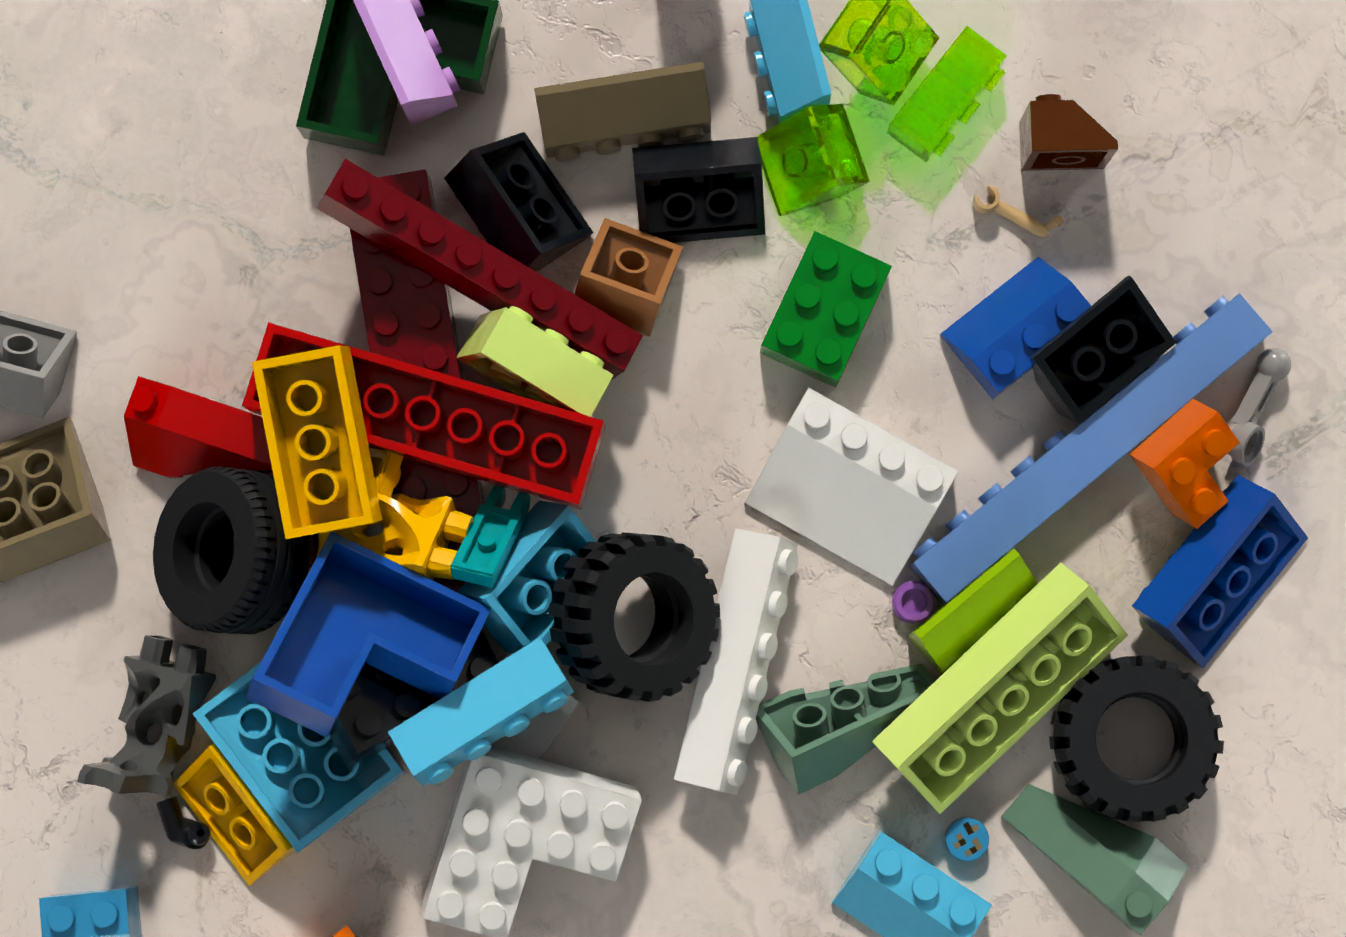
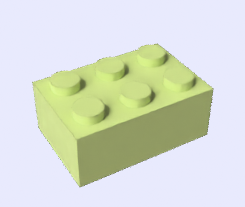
[456,306,614,417]

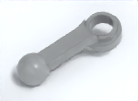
[1227,348,1291,466]

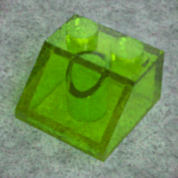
[757,104,870,216]

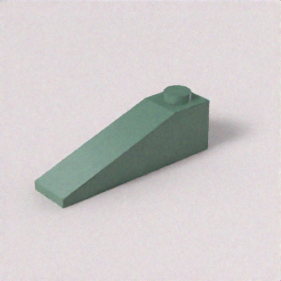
[756,664,936,795]
[1001,784,1189,935]

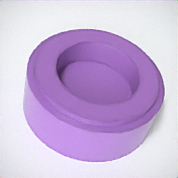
[892,581,935,624]

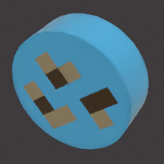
[945,817,989,861]

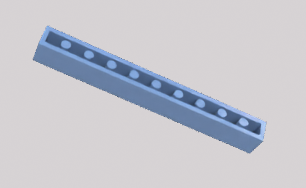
[910,293,1273,605]

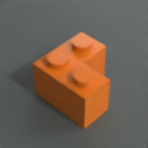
[1129,398,1240,529]

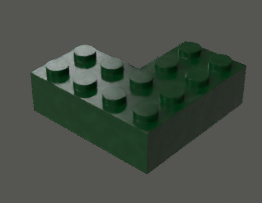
[296,0,503,156]

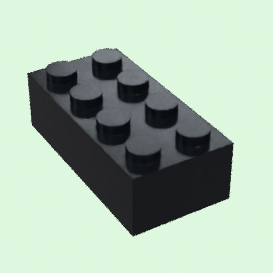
[330,630,499,767]

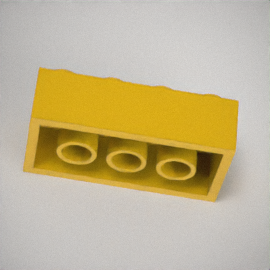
[252,345,383,539]

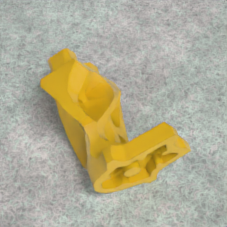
[317,493,474,580]

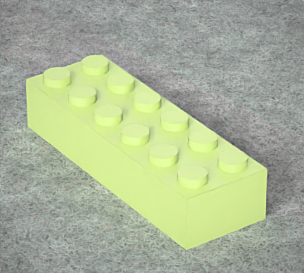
[872,562,1128,814]

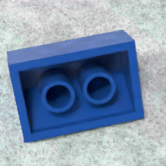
[940,257,1091,400]

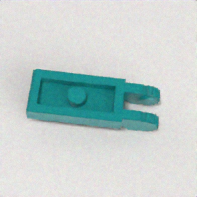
[451,485,531,588]

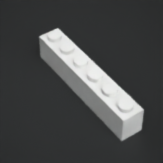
[674,528,798,795]

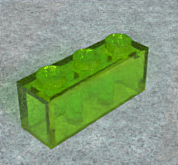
[887,26,1007,163]

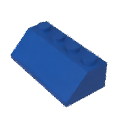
[1132,475,1308,669]

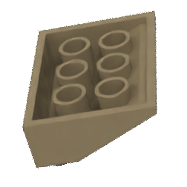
[0,417,111,583]

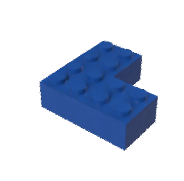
[246,531,491,738]

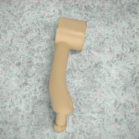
[972,185,1064,238]

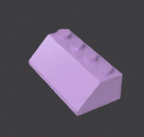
[353,0,460,127]

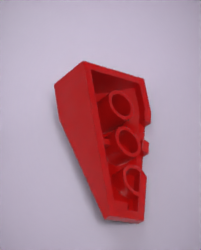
[124,376,273,478]

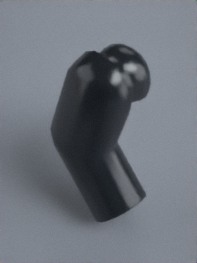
[156,796,211,849]

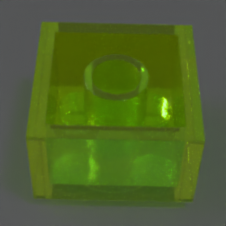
[819,0,939,106]

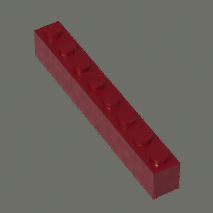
[316,158,643,380]

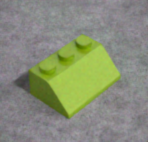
[907,548,1038,675]

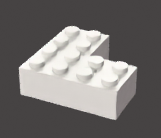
[422,746,642,937]

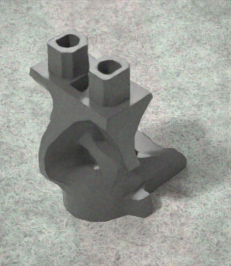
[77,635,216,795]

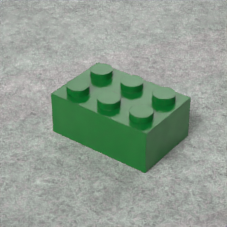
[760,231,892,388]

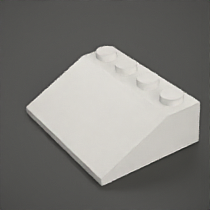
[744,387,958,586]

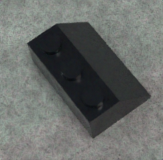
[444,132,594,271]
[632,137,766,243]
[1030,276,1177,424]

